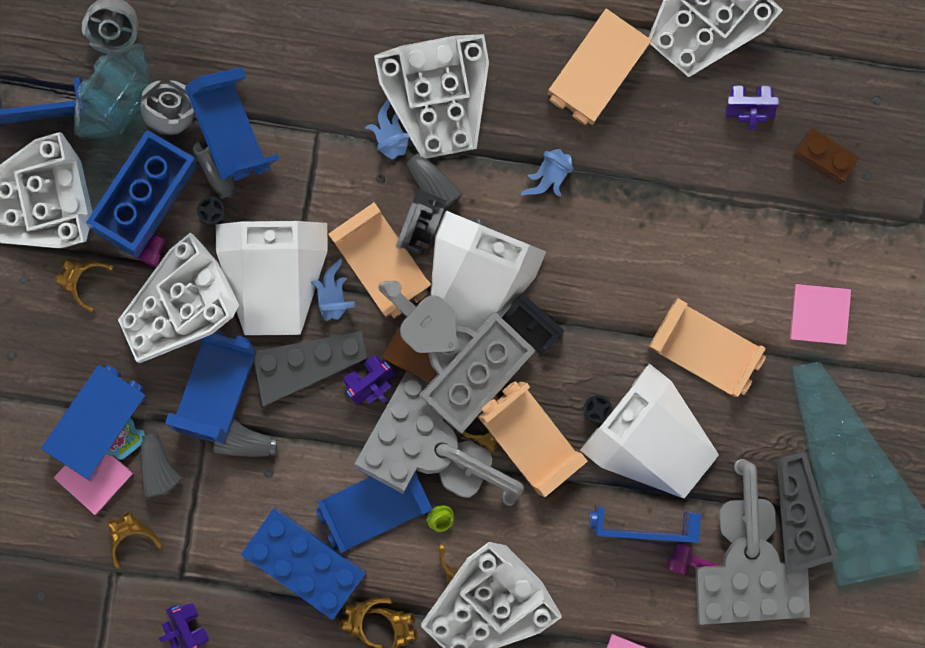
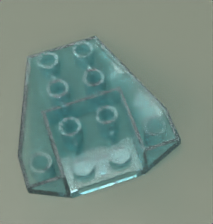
[74,43,152,141]

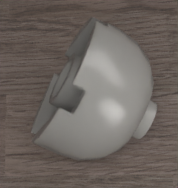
[82,0,139,55]
[141,80,195,135]

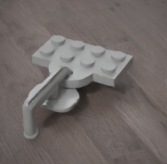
[378,280,536,434]
[353,371,524,506]
[695,459,810,625]

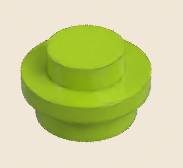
[427,505,454,532]

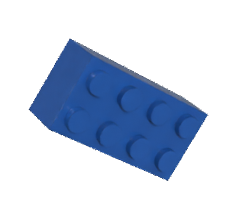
[86,130,197,258]
[241,507,367,620]

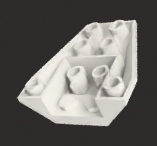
[648,0,783,77]
[374,34,489,159]
[0,132,92,248]
[431,211,546,332]
[216,221,328,335]
[118,233,239,363]
[580,363,719,498]
[421,542,562,648]

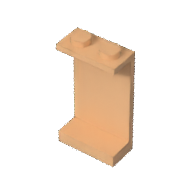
[548,9,652,125]
[329,202,431,319]
[648,298,766,397]
[478,381,588,497]

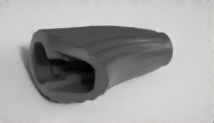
[193,142,235,200]
[406,153,463,211]
[213,418,277,457]
[141,434,183,497]

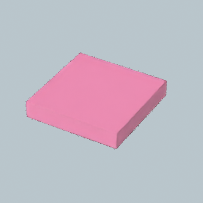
[789,284,851,345]
[54,455,134,515]

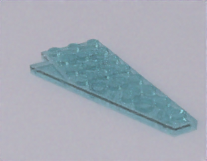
[791,361,925,586]

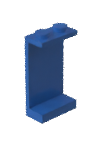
[185,67,279,181]
[0,77,95,124]
[165,330,257,445]
[41,365,147,482]
[315,471,433,553]
[589,505,701,543]

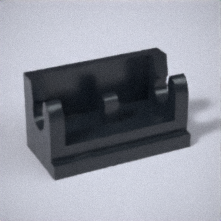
[396,189,447,255]
[502,294,564,354]

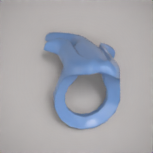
[365,98,410,160]
[520,149,574,196]
[311,258,356,321]

